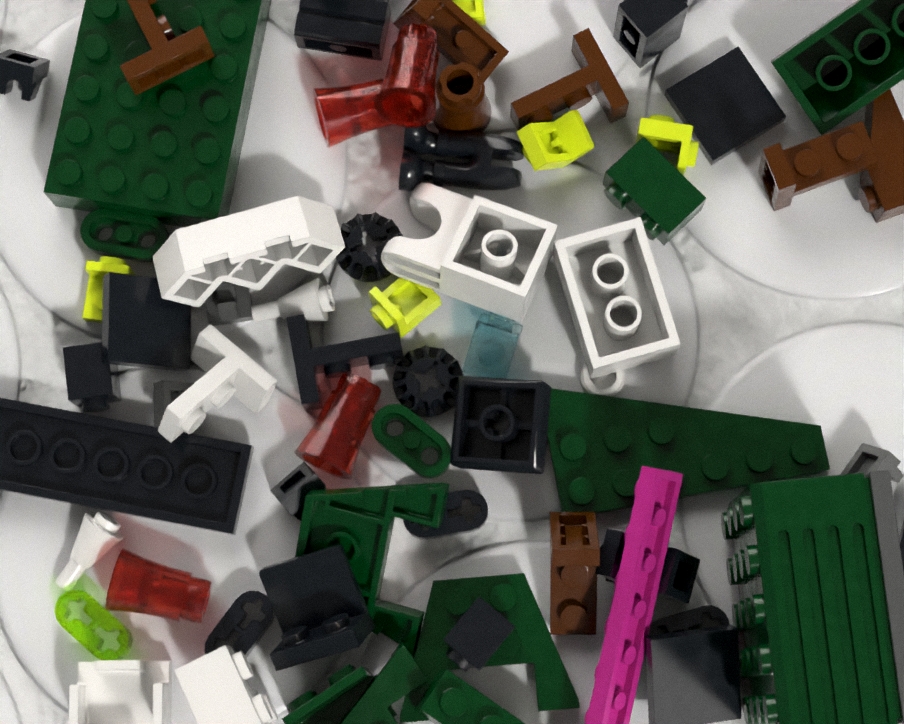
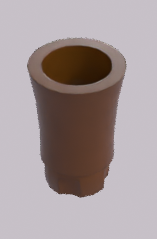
[431,62,492,133]

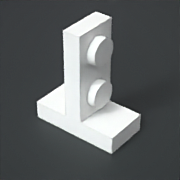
[158,324,278,443]

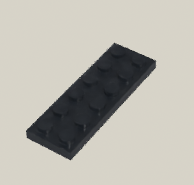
[0,398,254,535]

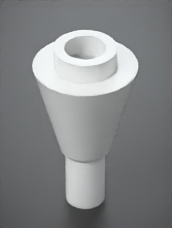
[251,278,335,322]
[55,511,123,592]

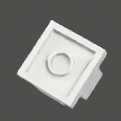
[68,660,172,724]

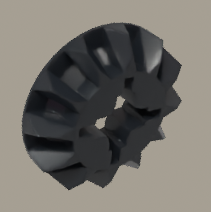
[336,212,403,282]
[392,345,463,417]

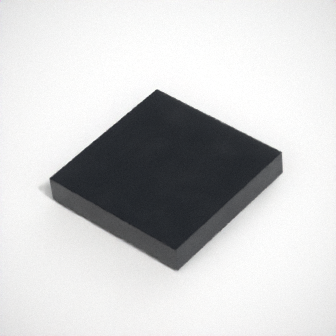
[664,46,786,165]
[101,272,191,372]
[645,625,741,724]

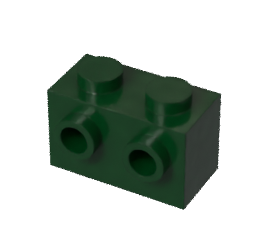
[603,137,706,245]

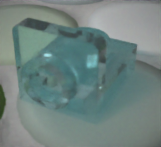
[462,312,524,378]

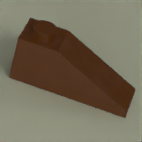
[858,89,904,223]

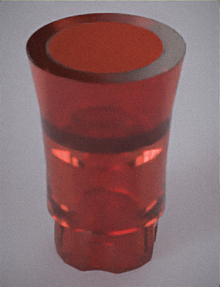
[374,23,440,128]
[313,77,413,148]
[294,373,382,480]
[105,548,212,623]

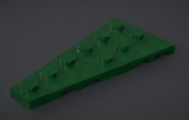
[547,388,830,514]

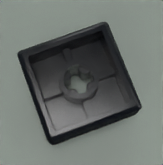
[450,376,551,474]

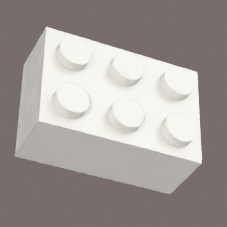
[553,217,681,379]

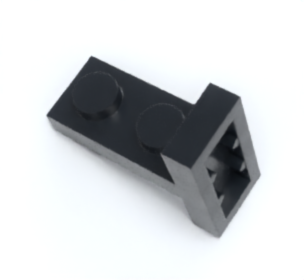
[286,314,404,412]

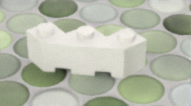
[152,196,345,308]

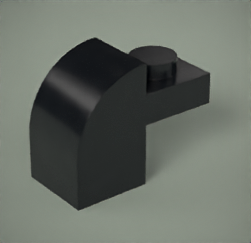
[595,529,700,604]

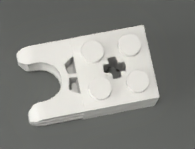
[381,183,558,323]

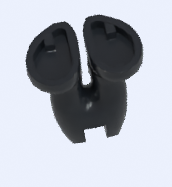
[399,111,524,192]

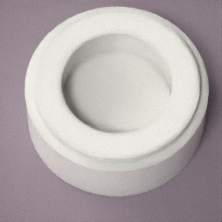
[580,363,625,397]

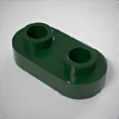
[80,209,170,262]
[372,404,451,479]

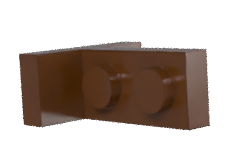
[120,0,215,95]
[393,0,509,82]
[510,28,629,131]
[758,121,879,211]
[549,512,600,635]

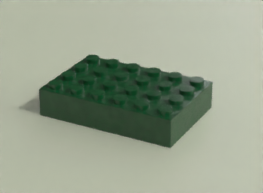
[43,0,272,227]

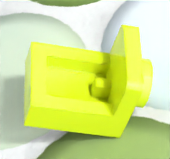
[517,110,594,171]
[635,115,699,176]
[368,278,442,338]

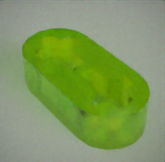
[54,589,133,660]

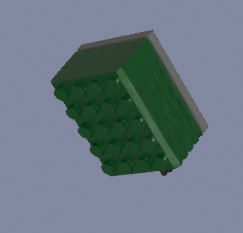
[721,470,904,724]

